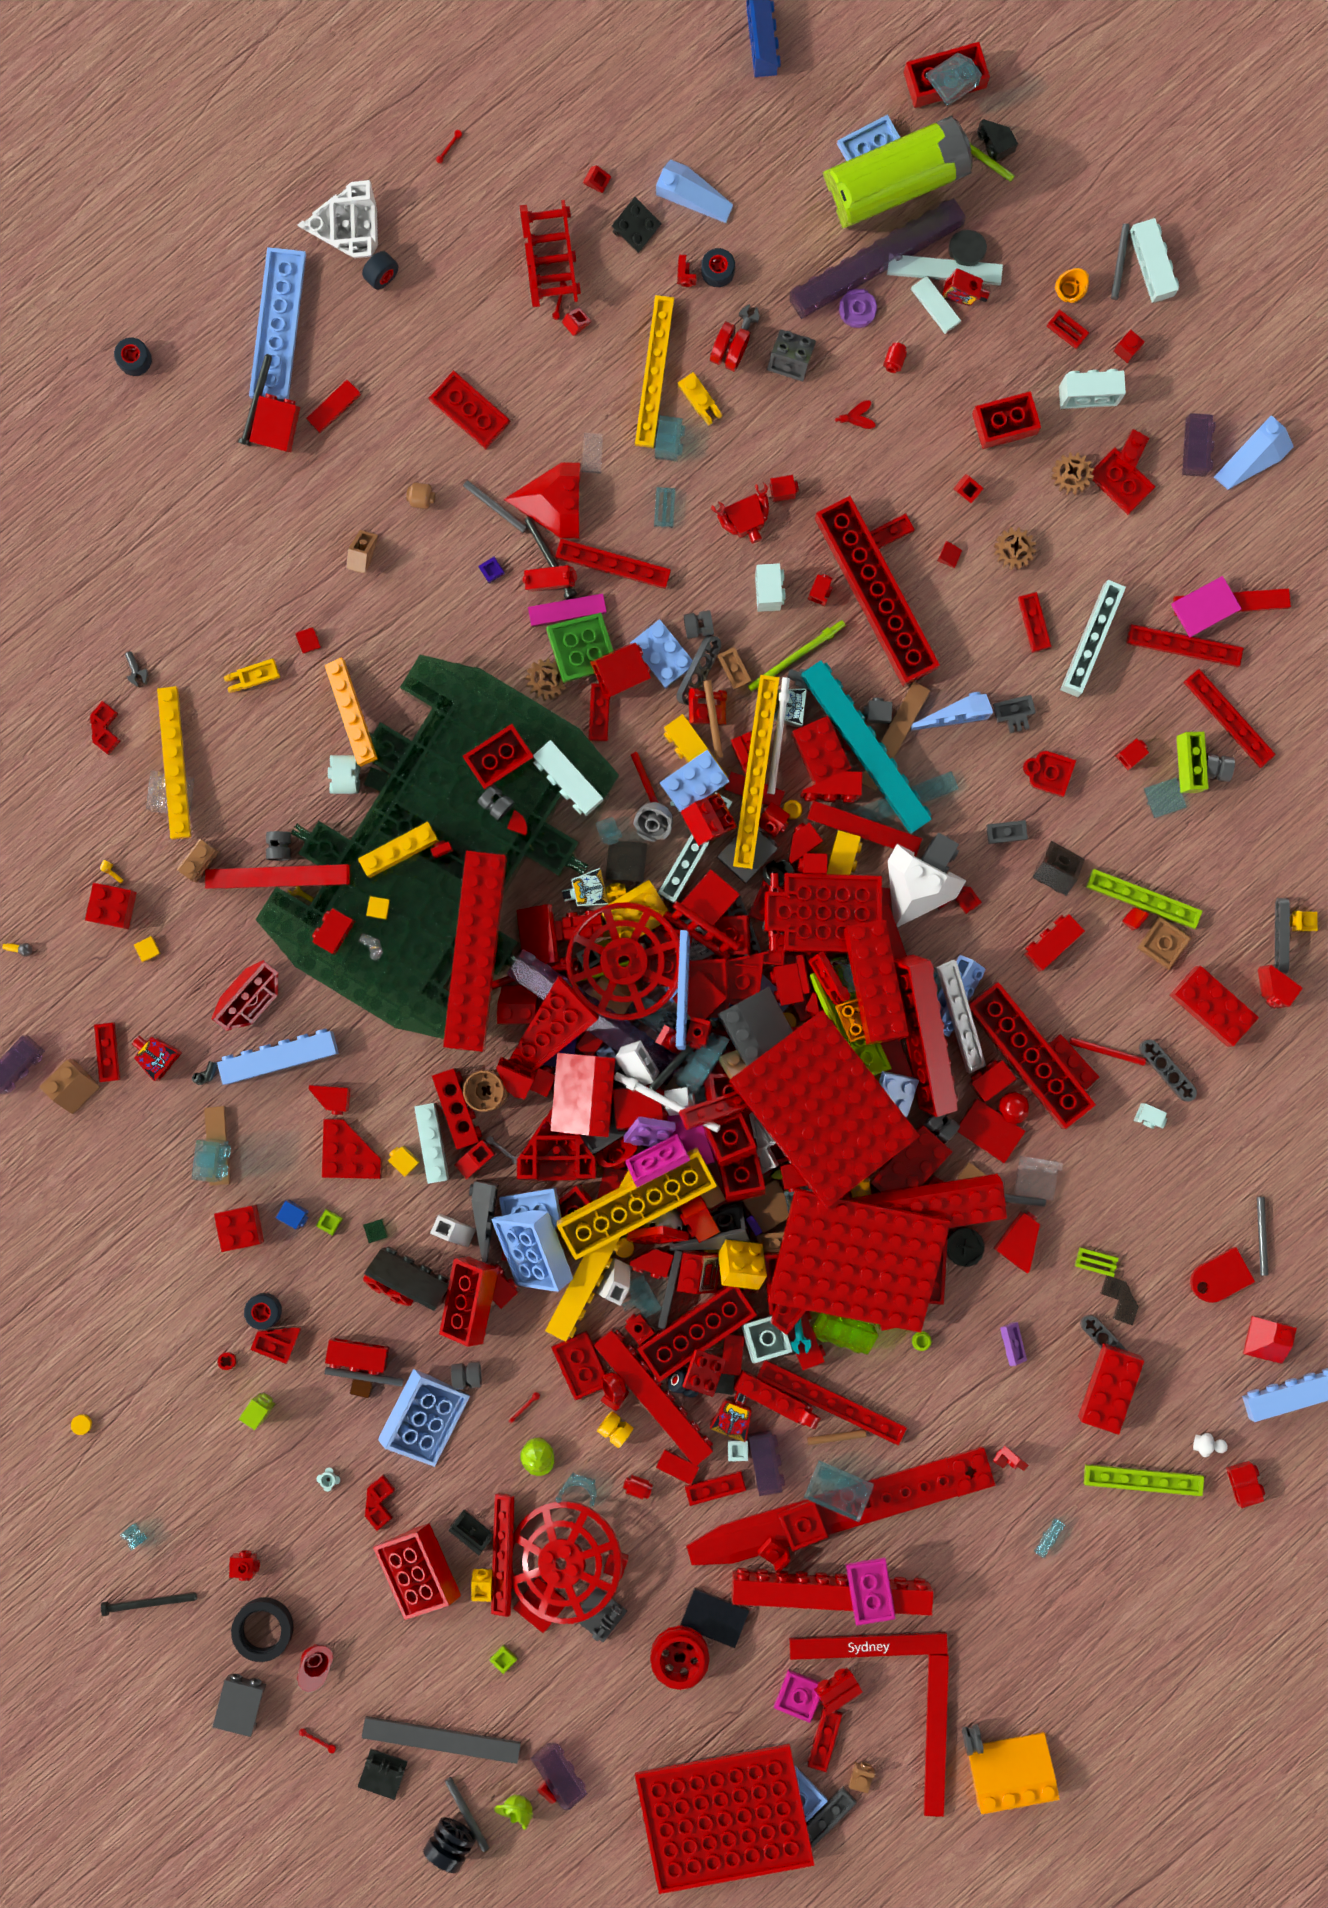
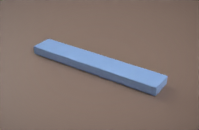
[676,930,690,1050]

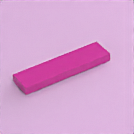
[528,593,607,627]

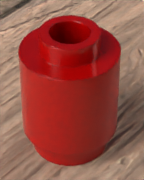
[883,342,907,373]
[623,1474,653,1500]

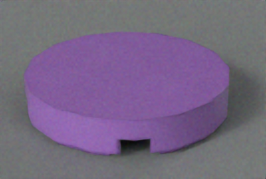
[839,289,877,328]

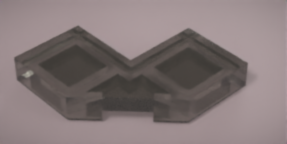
[1100,1275,1139,1325]

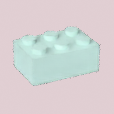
[1059,369,1126,409]

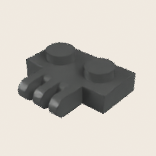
[993,695,1036,733]

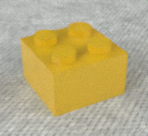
[718,1239,767,1290]

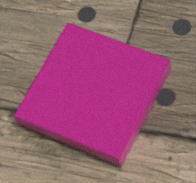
[774,1669,820,1723]

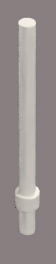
[767,677,790,794]
[614,1072,721,1133]

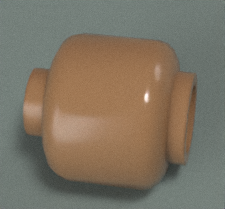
[406,482,436,509]

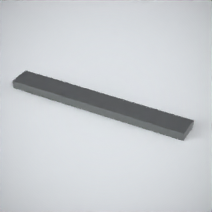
[362,1716,521,1764]

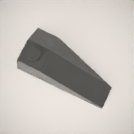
[469,1180,499,1263]
[669,1201,751,1250]

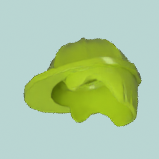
[520,1438,554,1476]
[494,1795,533,1830]

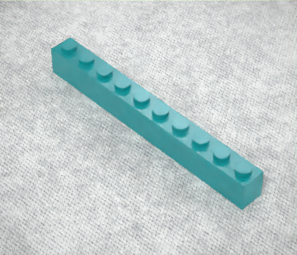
[801,660,932,834]

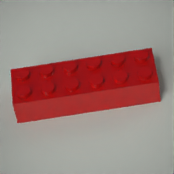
[843,919,909,1045]
[637,1286,757,1382]

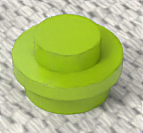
[912,1331,931,1351]

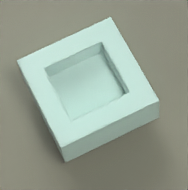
[728,1440,748,1461]

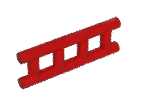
[663,901,740,959]

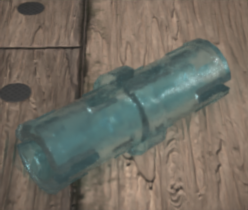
[1034,1518,1066,1558]

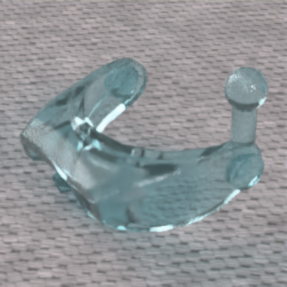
[555,1472,597,1507]

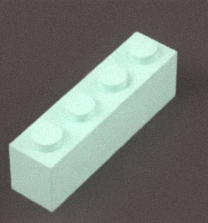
[1129,218,1179,303]
[533,740,604,816]
[414,1103,449,1184]

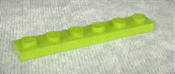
[1086,869,1202,929]
[1083,1464,1204,1496]

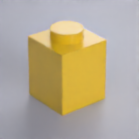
[388,1146,420,1177]

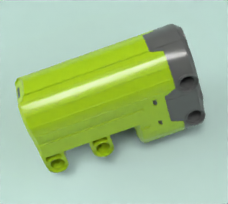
[822,115,973,229]

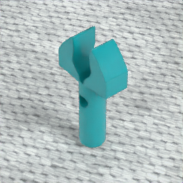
[791,1318,811,1355]

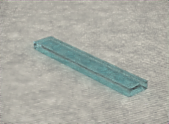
[848,771,959,822]

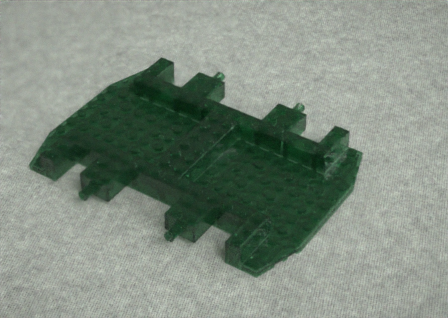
[255,655,619,1039]

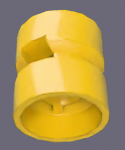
[597,1411,634,1448]

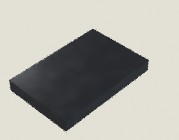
[680,1587,749,1648]

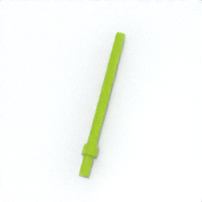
[748,620,846,692]

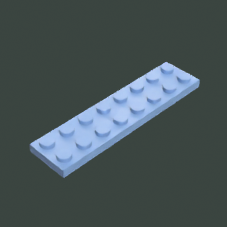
[249,247,306,402]

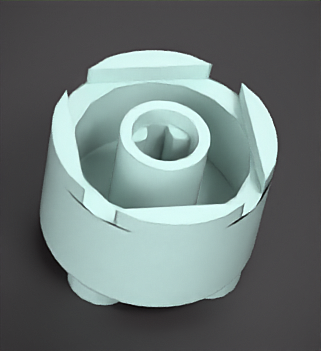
[328,755,360,794]

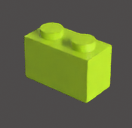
[239,1393,275,1430]

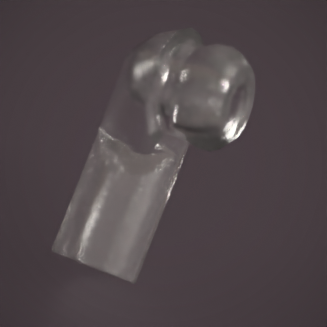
[359,933,383,960]

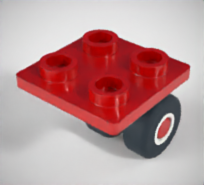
[668,1349,725,1398]

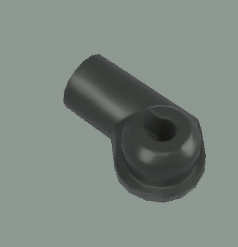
[192,1061,218,1085]

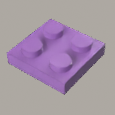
[624,1117,676,1147]

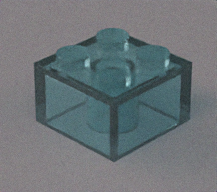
[192,1138,231,1182]

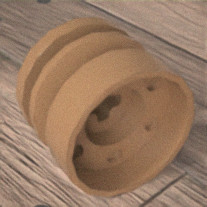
[463,1070,509,1112]

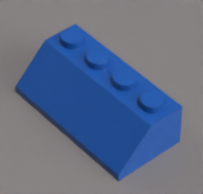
[746,0,781,78]

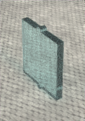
[1144,778,1187,818]

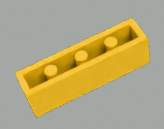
[663,714,728,778]
[358,822,439,878]
[827,830,863,875]

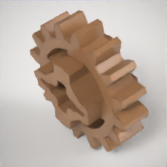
[1051,452,1094,495]
[994,527,1036,570]
[525,658,567,701]

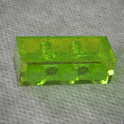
[812,1313,879,1355]

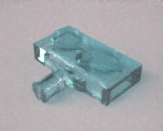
[622,1274,662,1318]

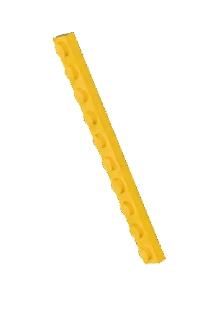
[733,675,780,869]

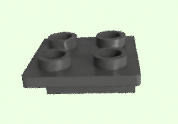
[767,330,816,382]

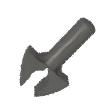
[739,304,759,330]
[125,651,148,687]

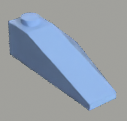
[656,159,733,223]
[1214,415,1294,490]
[911,692,993,731]

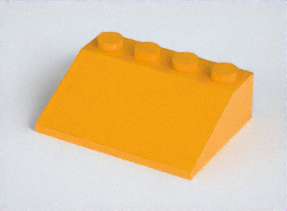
[968,1732,1060,1815]

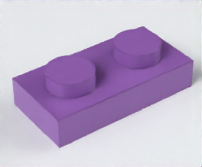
[1000,1322,1027,1366]

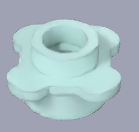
[316,1467,340,1492]

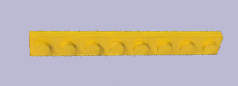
[635,295,674,448]
[157,686,191,840]

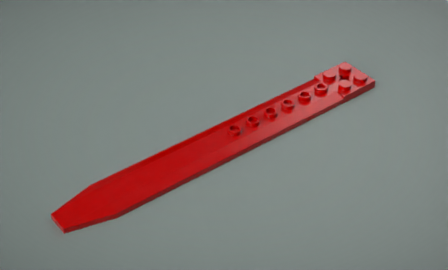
[686,1446,996,1565]

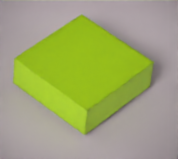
[316,1209,343,1236]
[489,1644,518,1674]

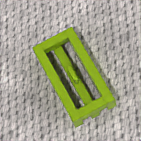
[1075,1247,1119,1277]

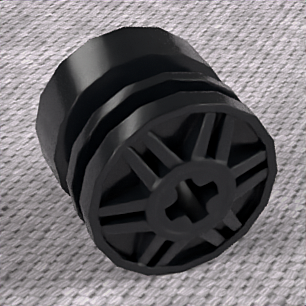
[423,1817,476,1873]

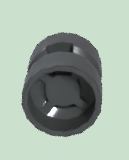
[683,610,714,639]
[1206,753,1235,782]
[478,784,515,821]
[266,831,291,861]
[923,1114,960,1144]
[451,1362,482,1390]

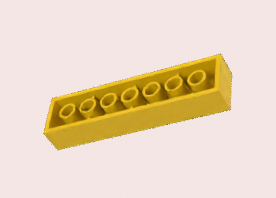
[557,1147,717,1260]

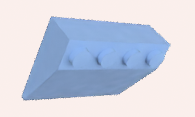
[491,1210,573,1292]
[378,1369,470,1467]

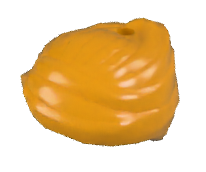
[1055,268,1089,303]

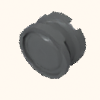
[962,1724,984,1756]

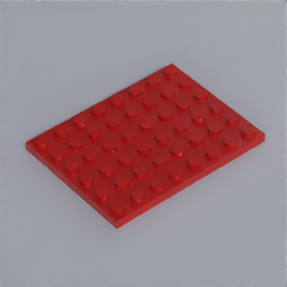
[729,1010,920,1209]
[768,1188,950,1333]
[635,1744,815,1894]

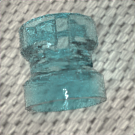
[120,1522,147,1551]

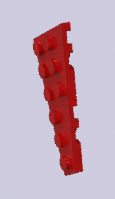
[509,975,599,1071]

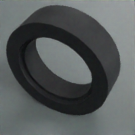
[231,1597,294,1662]

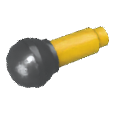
[2,943,33,957]

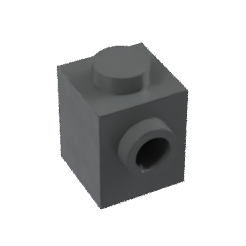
[863,698,892,724]

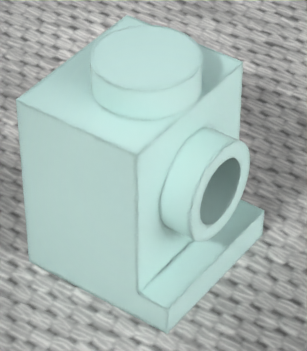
[1133,1103,1167,1129]

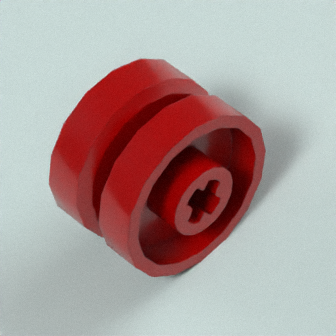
[710,321,751,372]

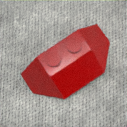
[211,960,279,1031]

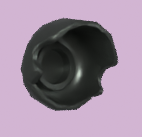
[763,859,795,888]

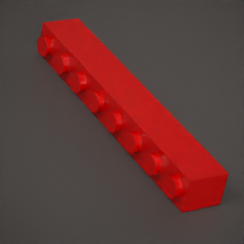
[594,1328,713,1467]

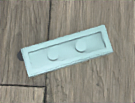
[911,276,961,334]

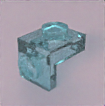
[595,817,622,845]

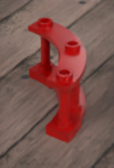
[519,200,581,307]

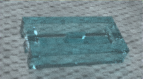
[654,487,675,528]

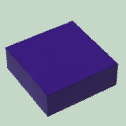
[478,556,505,583]
[746,1214,762,1236]

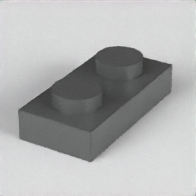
[986,820,1028,844]

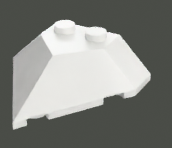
[298,180,378,258]
[888,844,966,927]

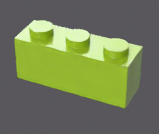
[1176,732,1208,793]

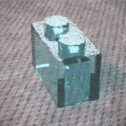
[655,416,686,462]

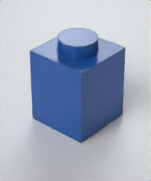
[276,1200,309,1230]

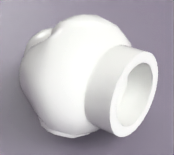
[1193,1433,1228,1457]

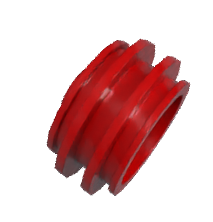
[650,1625,710,1690]

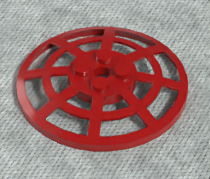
[566,902,680,1020]
[512,1501,622,1624]

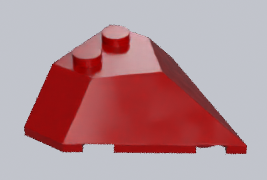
[504,462,581,539]
[517,1106,596,1181]

